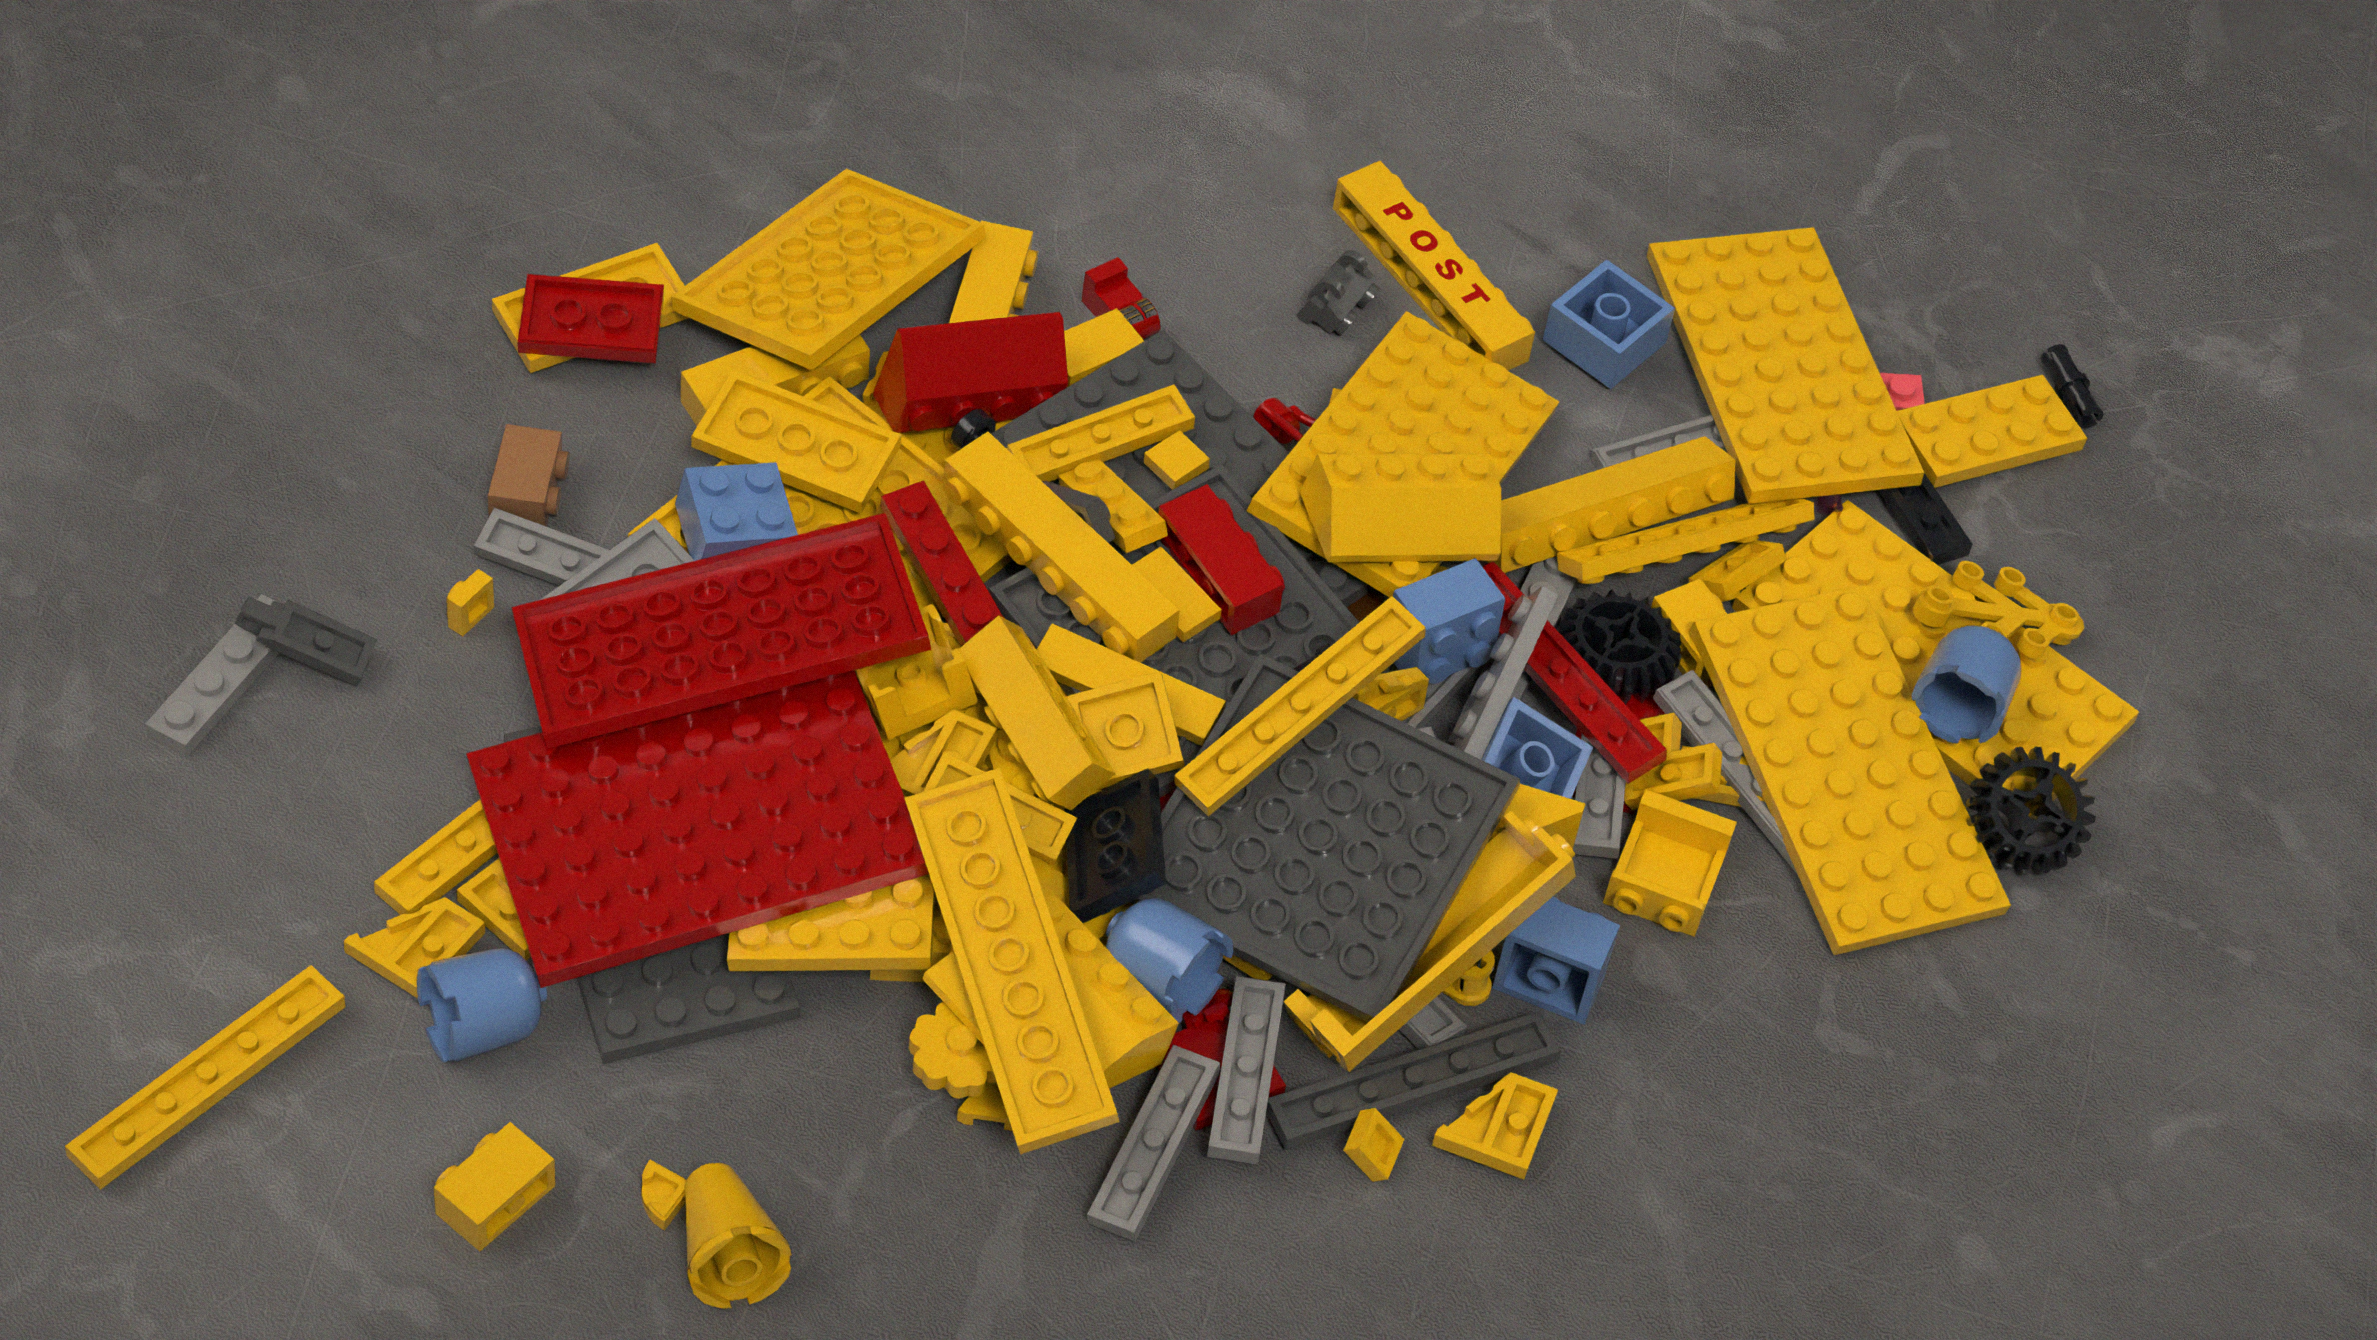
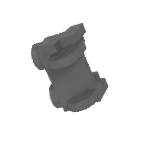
[1297,250,1380,335]

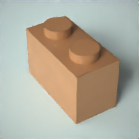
[488,424,570,527]

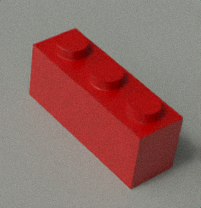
[1158,484,1285,635]

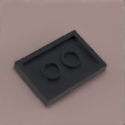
[1064,768,1166,923]

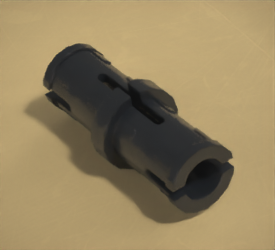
[2041,344,2104,429]

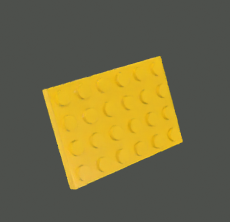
[671,168,985,370]

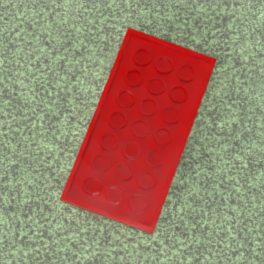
[511,513,931,749]

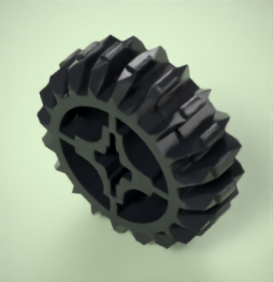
[1557,589,1682,704]
[1965,747,2097,875]

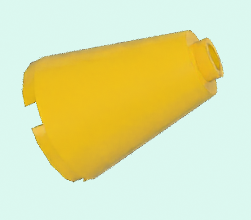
[685,1163,792,1309]

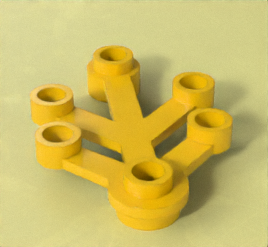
[1913,561,2084,659]

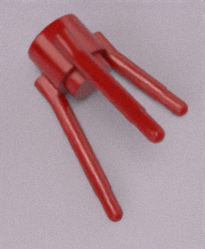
[1253,398,1317,444]

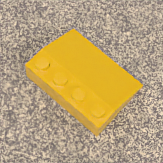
[922,889,1179,1089]

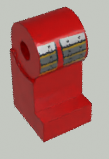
[1081,257,1161,339]

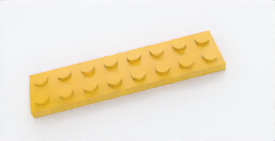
[905,768,1120,1154]

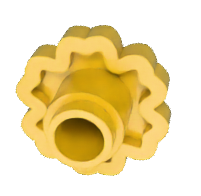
[909,1002,997,1099]

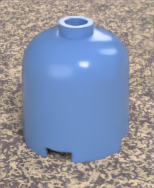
[1911,625,2021,744]
[1106,898,1233,1023]
[417,948,547,1062]

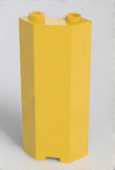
[1283,810,1576,1072]

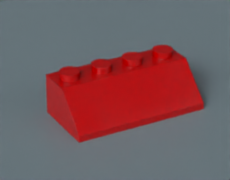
[873,312,1068,433]

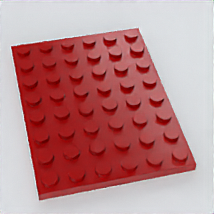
[466,670,929,988]

